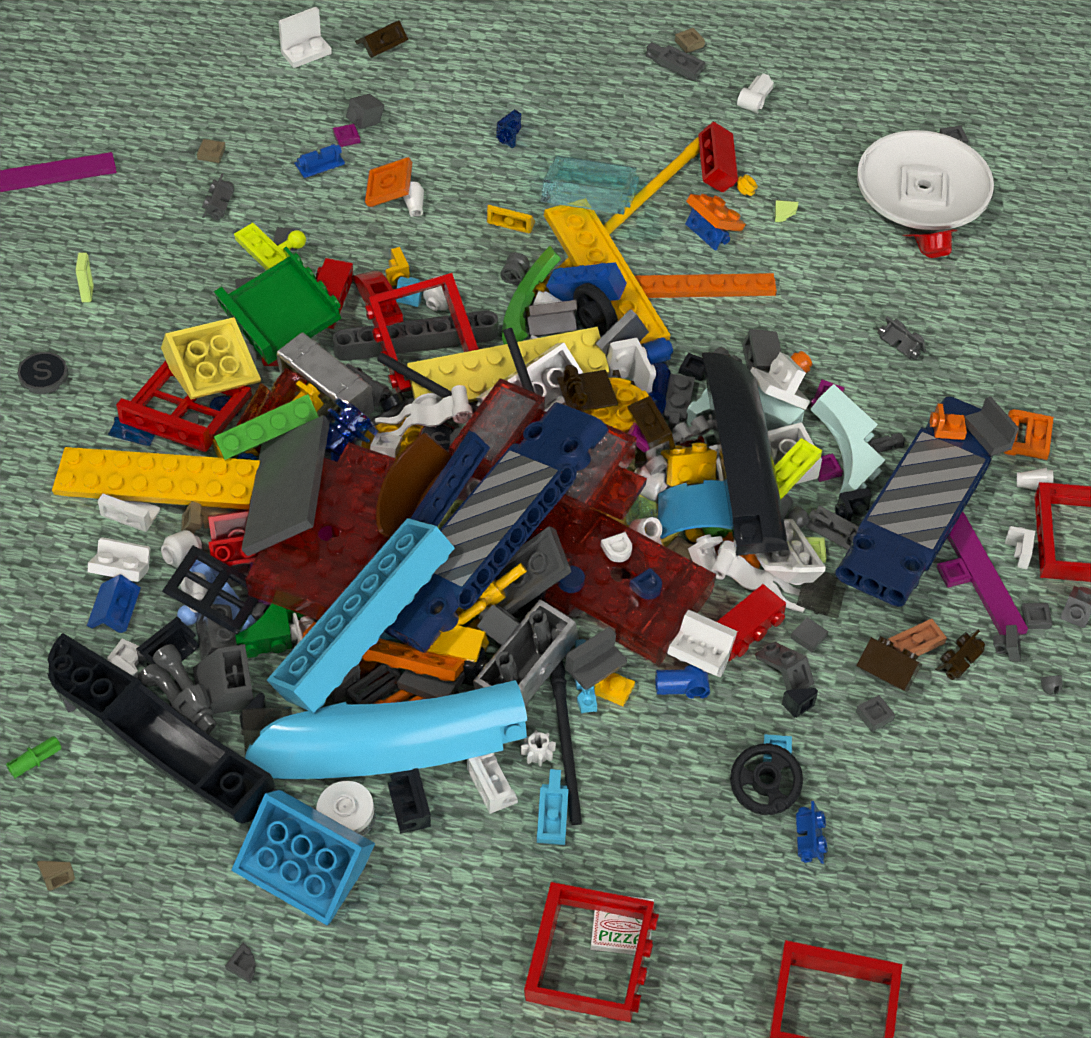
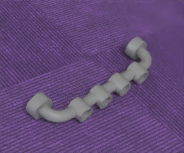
[645,414,713,475]

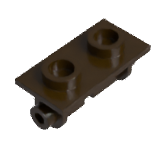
[935,629,985,680]

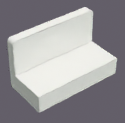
[98,494,160,532]

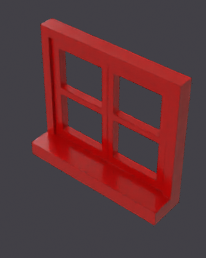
[116,360,252,452]

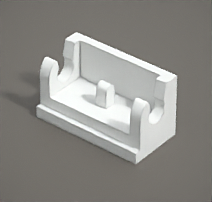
[467,753,518,814]

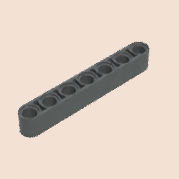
[333,311,498,361]

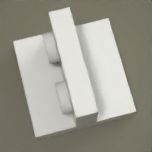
[750,352,810,410]
[667,609,738,678]

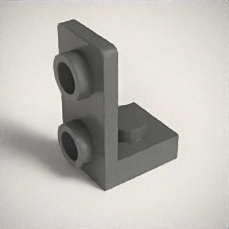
[755,642,815,690]

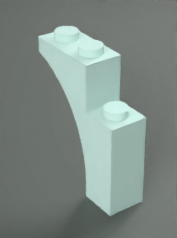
[810,384,885,494]
[687,385,805,430]

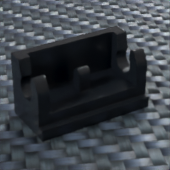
[136,616,199,667]
[388,768,431,834]

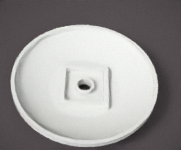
[857,130,994,230]

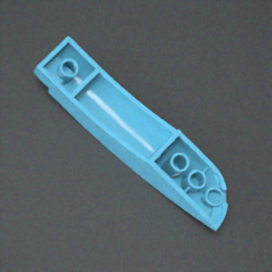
[245,680,528,779]

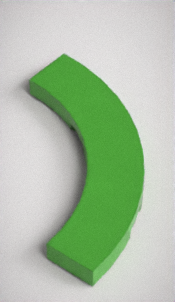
[502,246,561,345]

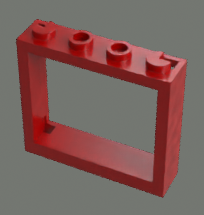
[365,273,479,393]
[1034,482,1091,582]
[524,882,659,1023]
[768,940,903,1038]

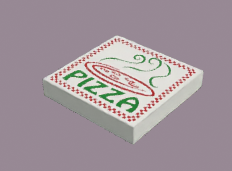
[590,896,654,955]

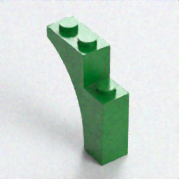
[235,553,314,658]

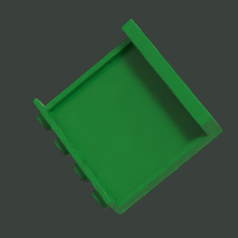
[214,247,342,365]

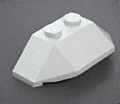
[755,519,825,585]

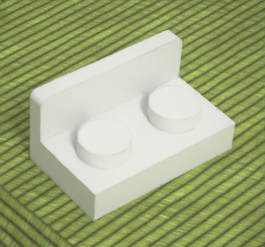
[88,537,151,582]

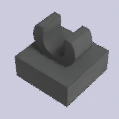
[993,625,1021,662]

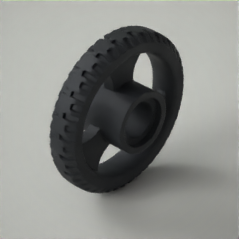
[573,283,618,338]
[730,743,803,815]

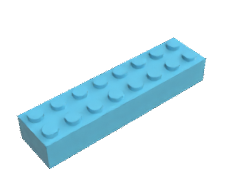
[267,518,455,713]

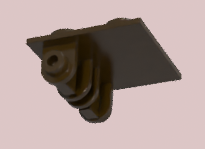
[557,364,618,411]

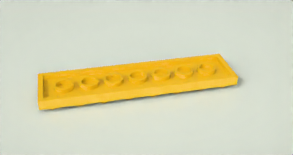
[544,198,671,344]
[52,447,261,510]

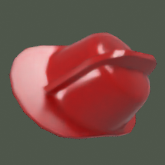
[902,229,958,258]

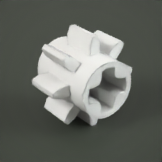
[521,730,556,767]

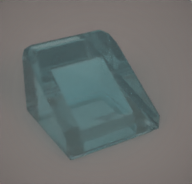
[624,495,658,525]

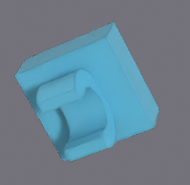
[396,277,422,307]

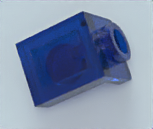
[496,109,521,148]

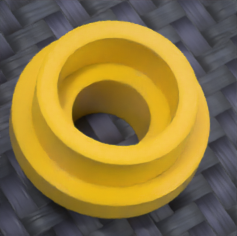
[737,174,758,196]

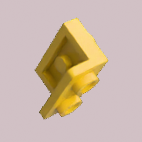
[661,443,717,486]

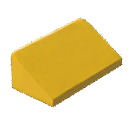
[487,205,535,234]

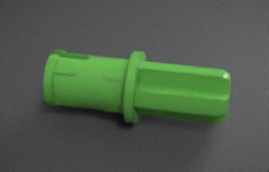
[5,736,61,779]

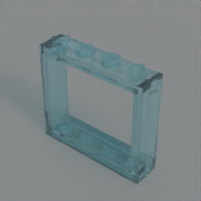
[541,155,639,215]

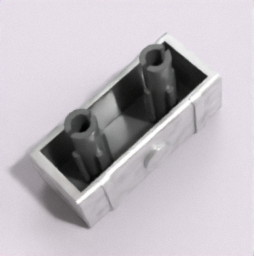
[473,600,579,707]

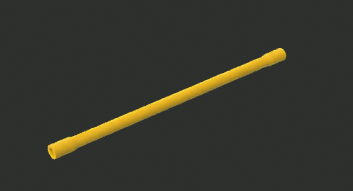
[532,137,700,298]

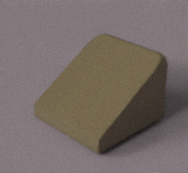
[37,861,75,891]

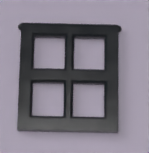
[162,545,266,634]

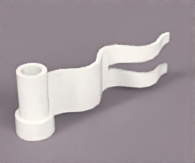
[375,385,473,436]
[710,541,812,613]

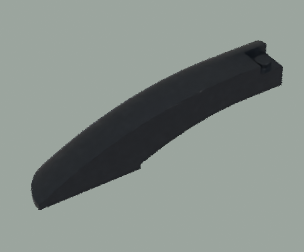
[702,352,789,556]
[47,633,276,824]

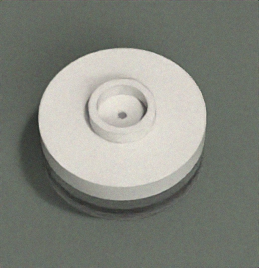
[316,781,376,836]

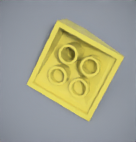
[161,317,261,399]

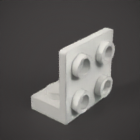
[279,7,332,68]
[606,338,656,396]

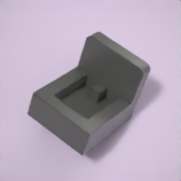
[1061,586,1091,628]

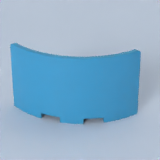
[658,480,732,539]

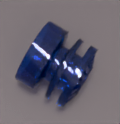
[326,397,379,464]

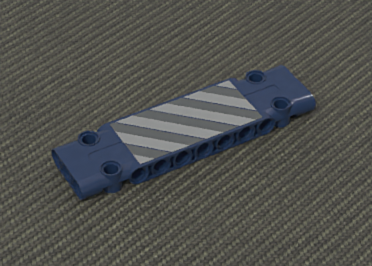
[835,397,993,607]
[384,402,609,653]

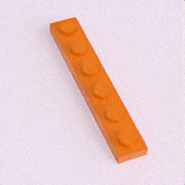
[635,273,777,298]
[303,622,465,681]

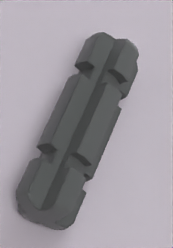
[868,433,905,453]

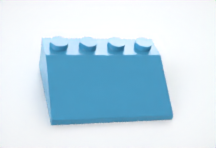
[231,790,375,925]

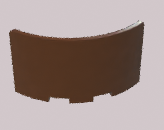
[376,433,452,540]

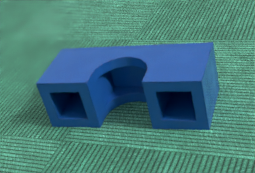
[546,262,627,302]

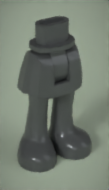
[138,644,217,735]

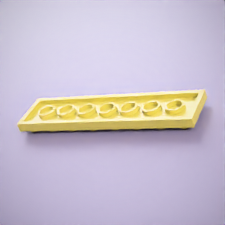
[407,327,610,402]

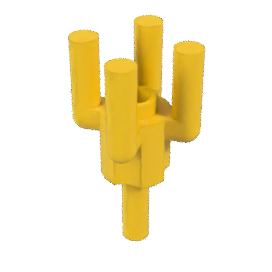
[455,563,527,630]

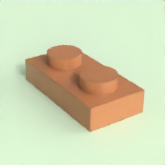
[888,618,947,656]

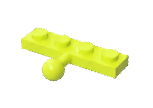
[234,223,306,270]
[775,438,822,500]

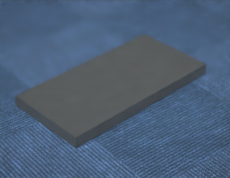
[242,415,330,556]

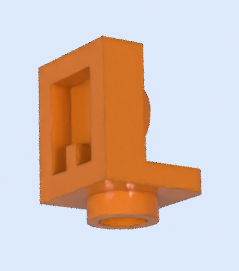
[929,403,967,440]

